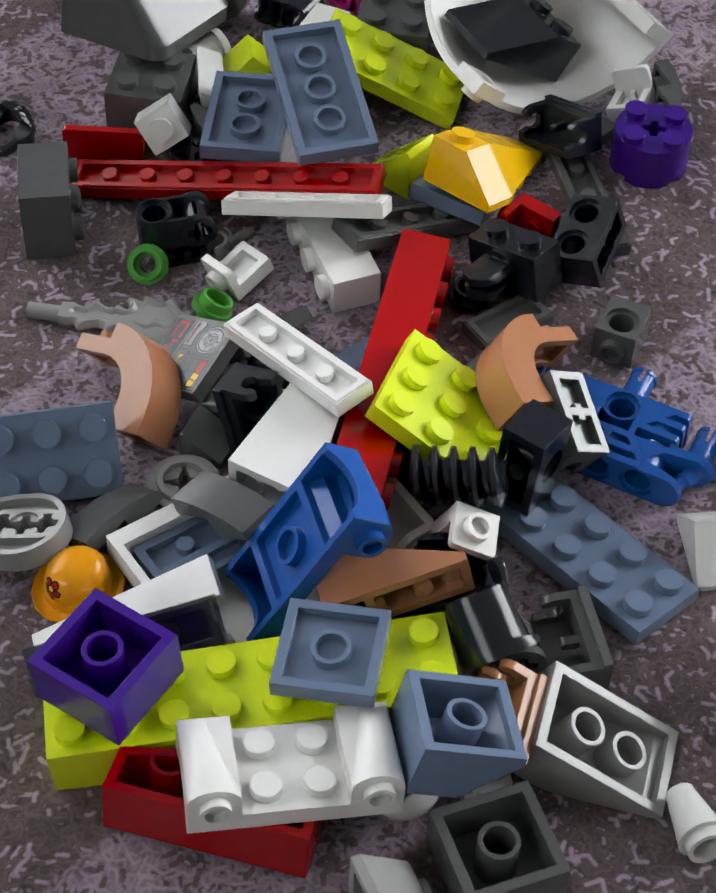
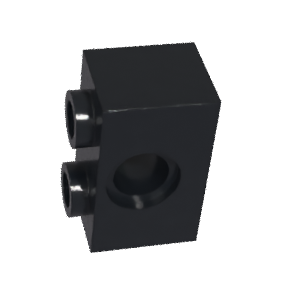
[489,399,573,516]

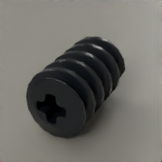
[409,444,510,508]

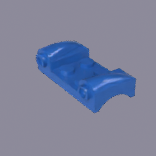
[224,442,393,641]

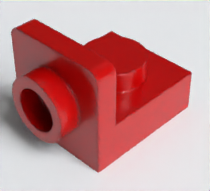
[496,192,561,238]

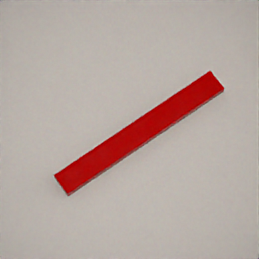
[72,159,386,200]

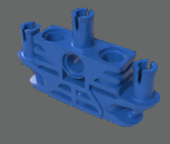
[536,366,716,506]

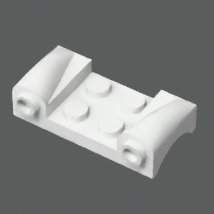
[176,701,406,834]

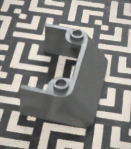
[61,0,228,61]

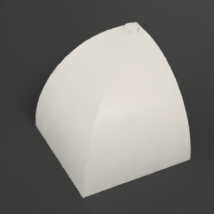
[424,0,674,115]

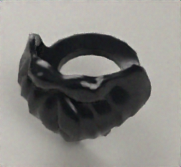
[0,99,36,157]

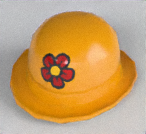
[31,545,126,623]

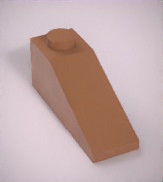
[316,548,475,617]

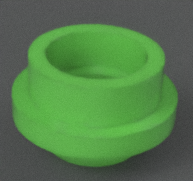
[127,244,169,285]
[192,286,234,322]

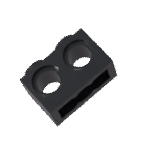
[554,193,626,288]

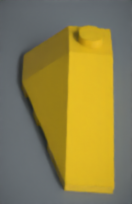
[423,126,543,213]

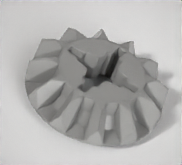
[147,454,220,508]

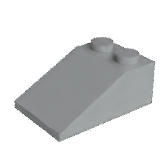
[513,660,679,819]

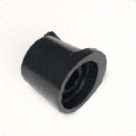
[442,556,542,671]

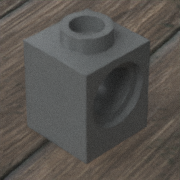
[590,295,652,369]

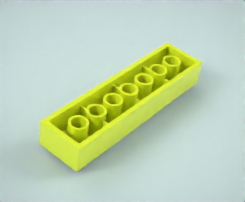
[43,612,458,791]

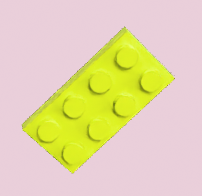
[330,8,465,129]

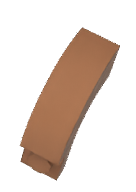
[475,314,578,431]
[76,322,181,450]

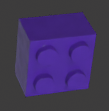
[27,588,184,746]

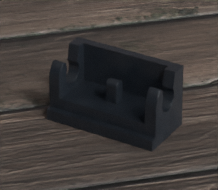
[519,94,602,160]
[211,362,283,454]

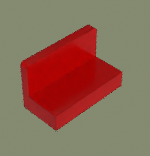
[62,125,148,162]

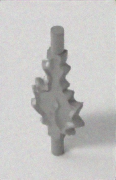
[26,295,196,344]

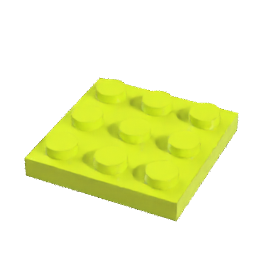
[365,329,503,495]

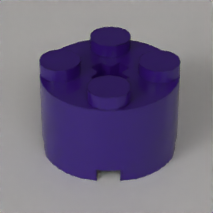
[609,100,693,189]

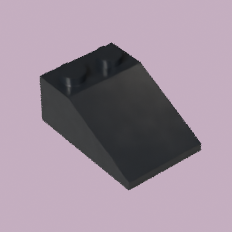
[444,0,581,81]

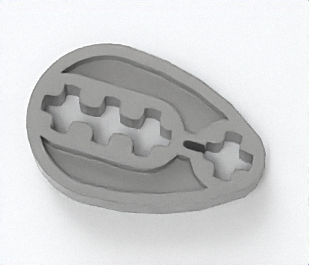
[0,493,73,572]

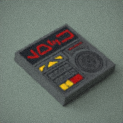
[159,314,239,403]

